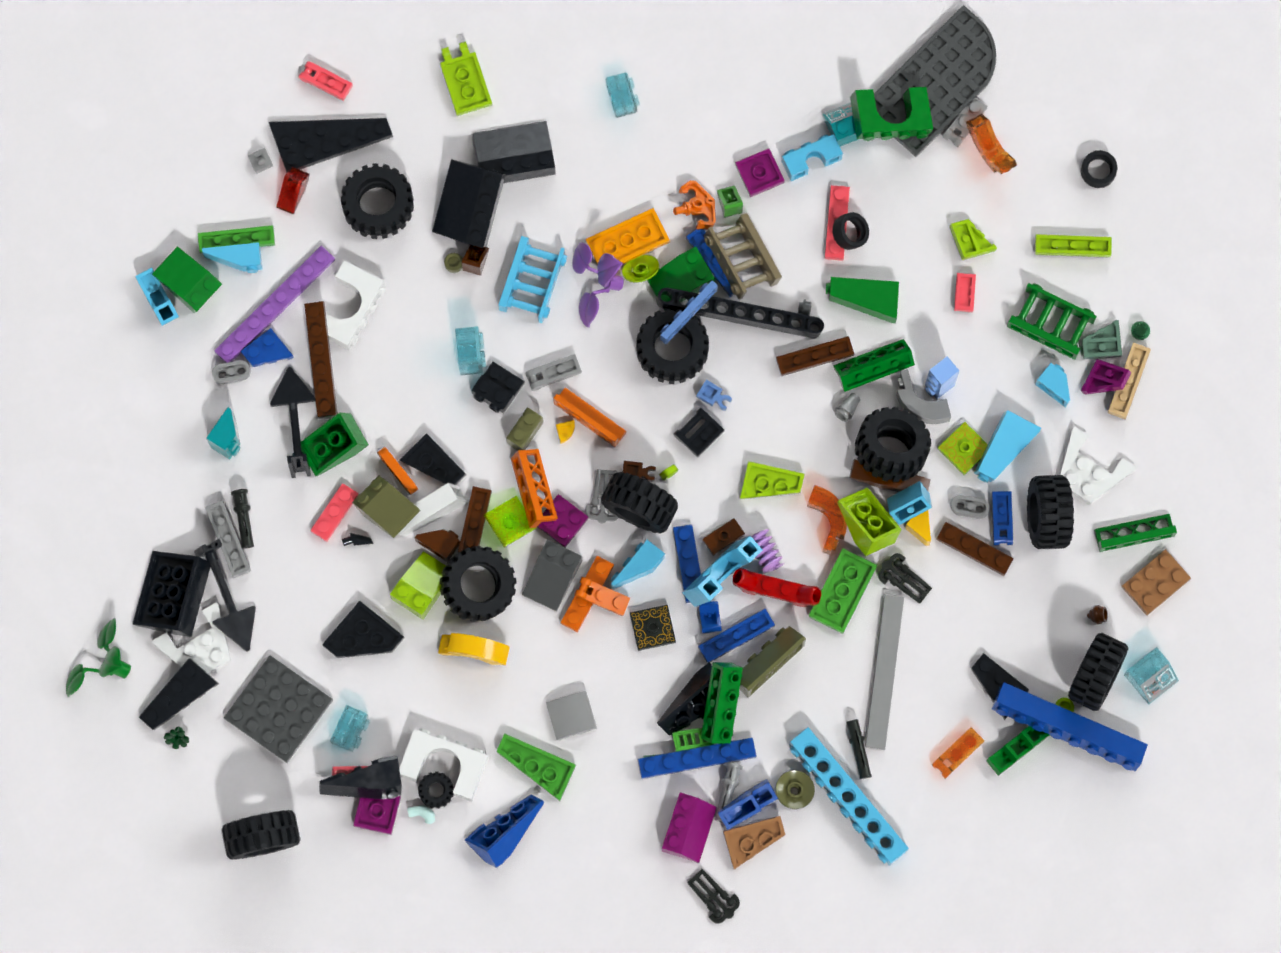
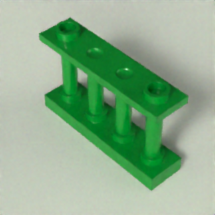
[1007,283,1097,360]

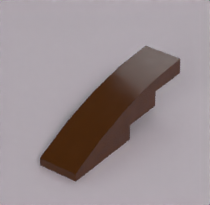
[849,459,931,492]

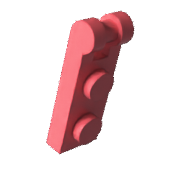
[298,61,353,101]

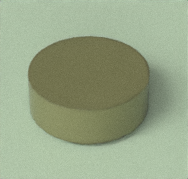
[444,253,463,273]

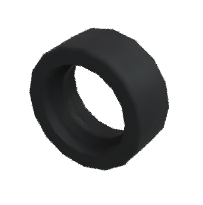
[1081,150,1118,188]
[832,212,870,250]

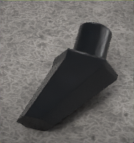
[342,533,374,546]

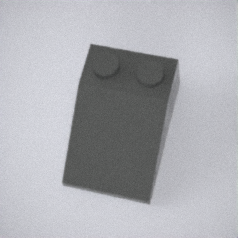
[522,539,582,612]

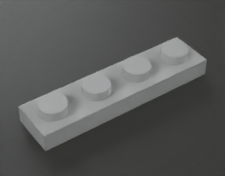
[205,500,251,578]

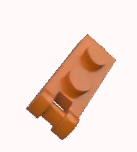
[574,577,630,616]

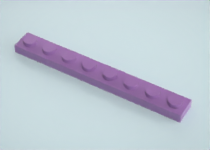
[214,245,335,363]

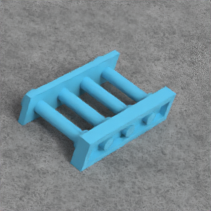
[498,236,567,323]

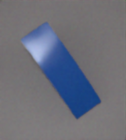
[718,779,778,830]

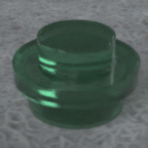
[1131,321,1150,340]

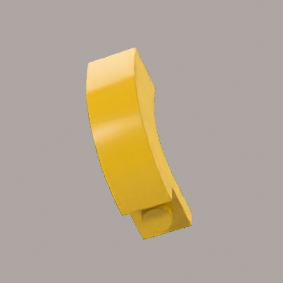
[438,633,510,665]

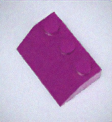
[662,792,717,863]

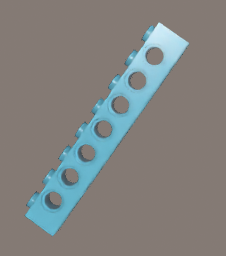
[789,727,909,866]

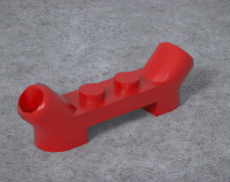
[732,568,821,607]

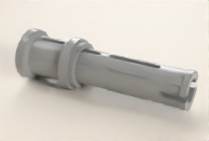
[715,762,743,823]

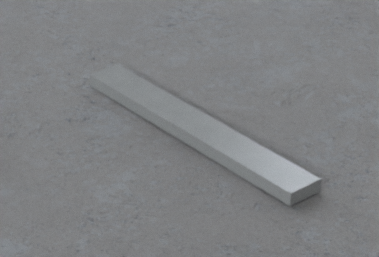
[865,595,904,750]

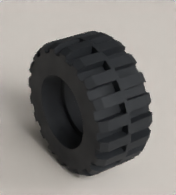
[341,163,414,239]
[636,308,709,384]
[855,407,931,482]
[601,472,678,534]
[1027,475,1074,549]
[440,546,517,622]
[1068,633,1129,711]
[221,810,301,860]

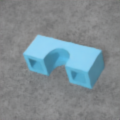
[782,134,843,181]

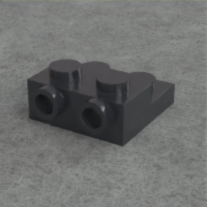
[471,362,525,414]

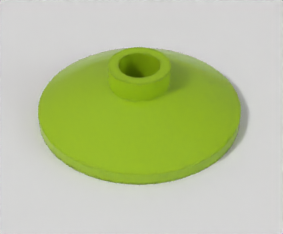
[622,255,659,283]

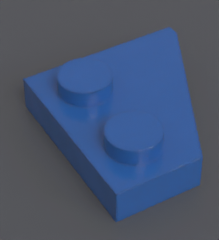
[241,328,294,367]

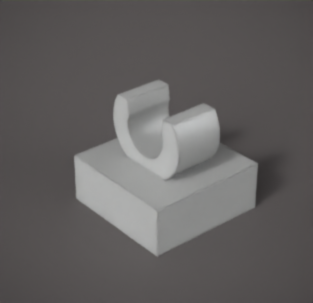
[248,148,273,174]

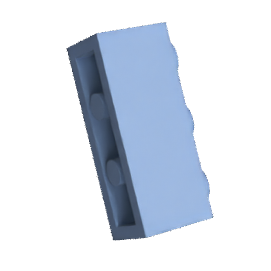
[925,356,959,399]

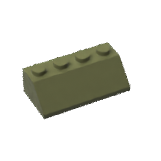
[740,626,806,698]

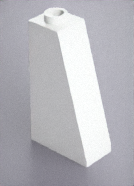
[398,483,468,536]

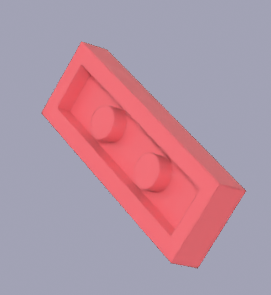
[310,483,359,542]

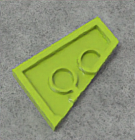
[740,461,805,499]

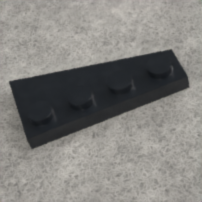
[139,658,219,730]

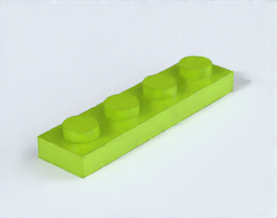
[1035,234,1112,257]

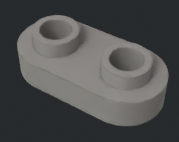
[212,360,251,384]
[951,495,990,519]

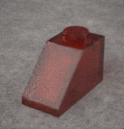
[276,167,310,214]

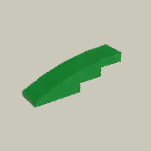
[986,726,1050,776]

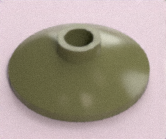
[775,770,815,809]

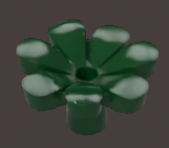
[164,727,189,749]

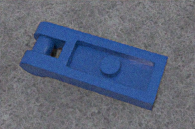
[992,491,1013,545]

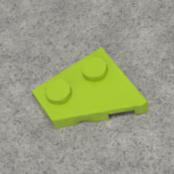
[949,219,997,260]

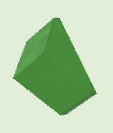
[717,186,743,218]

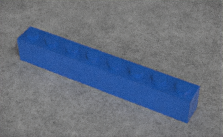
[992,682,1148,771]

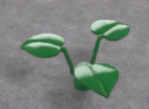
[66,618,131,697]

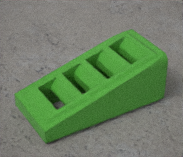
[672,728,714,752]

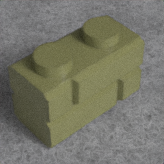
[506,407,544,451]

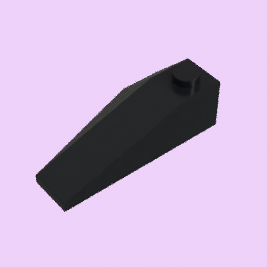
[657,662,712,736]
[319,755,402,799]

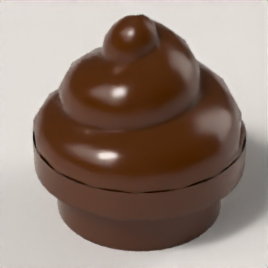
[1087,605,1108,624]

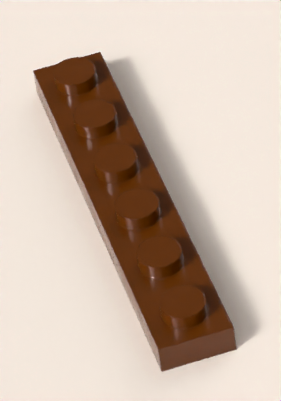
[304,301,338,417]

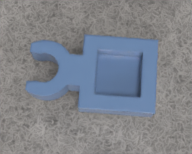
[696,380,732,411]

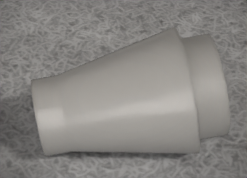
[835,393,860,422]

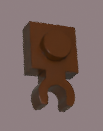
[623,461,656,482]

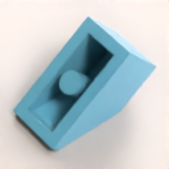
[1035,363,1070,408]

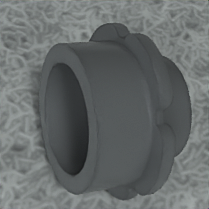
[798,299,811,316]

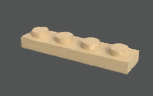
[1108,342,1151,419]

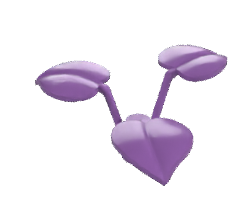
[572,242,624,328]

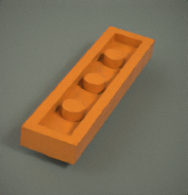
[561,556,614,633]

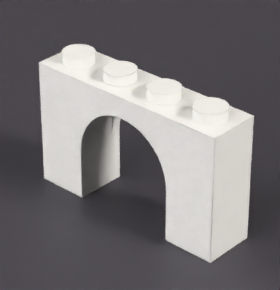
[326,261,386,350]
[399,728,488,802]

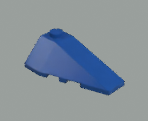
[465,795,544,868]

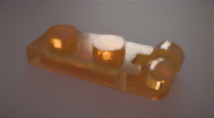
[932,727,985,779]

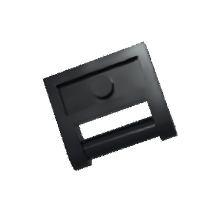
[673,408,725,458]

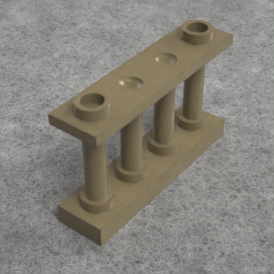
[704,213,782,300]

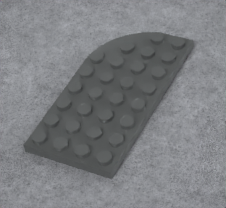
[874,5,996,157]

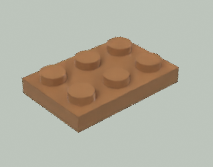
[1122,549,1191,616]

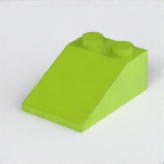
[837,487,902,556]
[390,551,446,620]

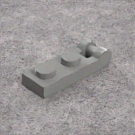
[943,98,988,147]
[525,354,582,391]

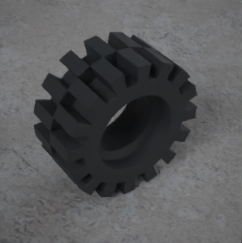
[418,771,454,809]

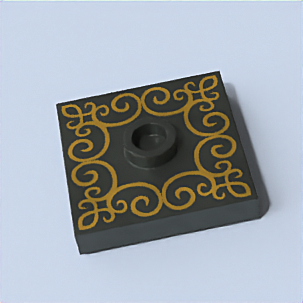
[630,605,676,651]

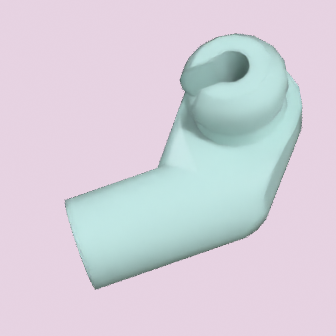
[407,805,435,824]

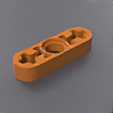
[377,447,418,495]

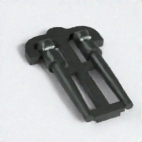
[878,553,932,604]
[687,869,740,924]

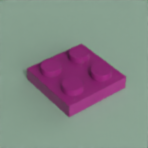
[735,148,785,197]
[538,494,589,548]
[353,796,401,835]

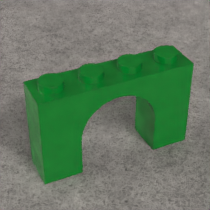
[850,87,933,141]

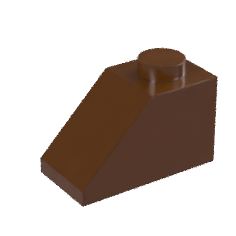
[415,529,460,562]

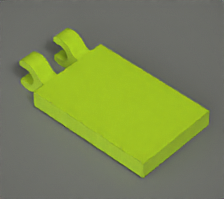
[440,41,492,116]

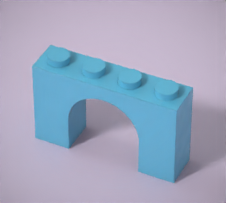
[682,536,762,607]

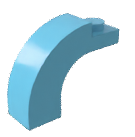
[135,268,179,326]

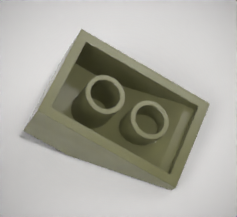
[352,476,421,538]

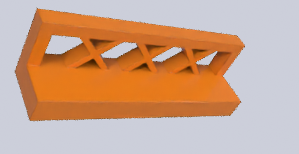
[553,387,626,447]
[511,449,558,528]

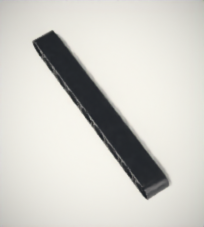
[656,288,824,338]

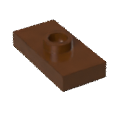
[702,518,745,556]

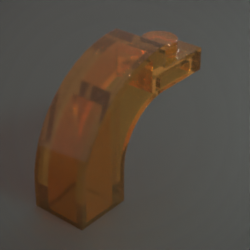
[966,114,1017,174]
[807,485,847,555]

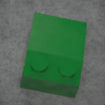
[152,246,222,313]
[647,247,714,311]
[301,412,369,476]

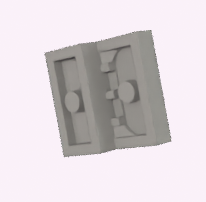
[546,691,597,740]

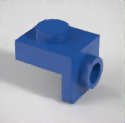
[699,601,722,633]

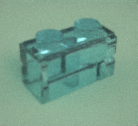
[606,72,640,118]
[330,705,370,752]

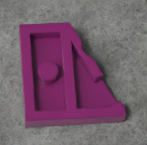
[1081,359,1131,395]

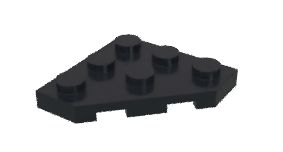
[322,601,404,658]

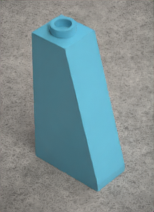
[974,410,1041,482]

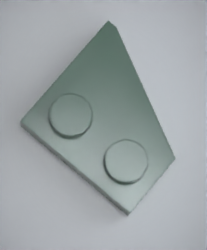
[1082,320,1122,359]

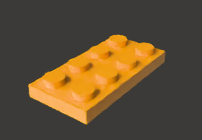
[585,208,670,265]

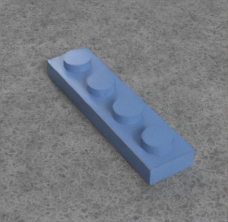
[660,281,718,344]

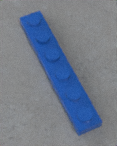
[638,738,757,779]

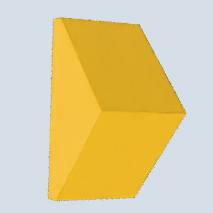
[905,510,931,546]

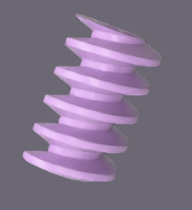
[751,529,785,573]

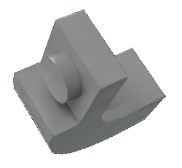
[896,369,951,424]

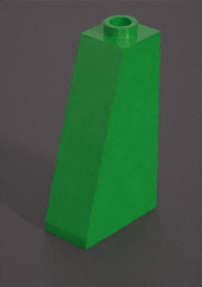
[826,277,899,323]

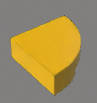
[556,420,575,444]

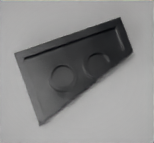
[400,433,467,485]
[971,653,1029,720]

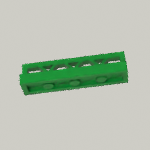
[833,339,915,392]
[1094,514,1177,552]

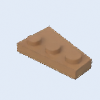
[723,816,785,870]

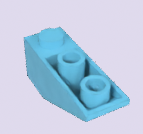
[610,540,665,590]

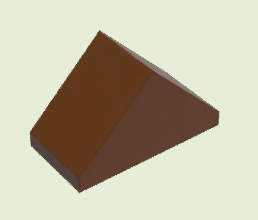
[462,245,489,276]

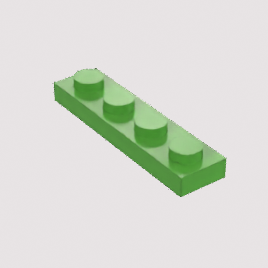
[198,225,275,253]

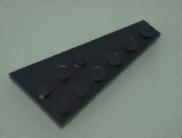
[268,118,393,174]

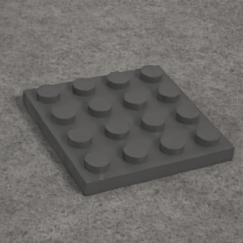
[224,655,333,763]

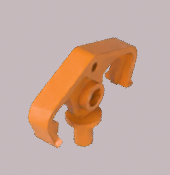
[673,180,716,230]

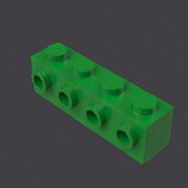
[701,662,743,744]

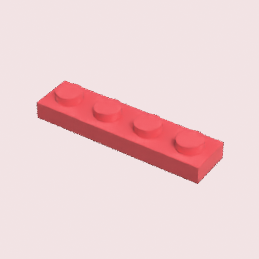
[825,185,850,261]

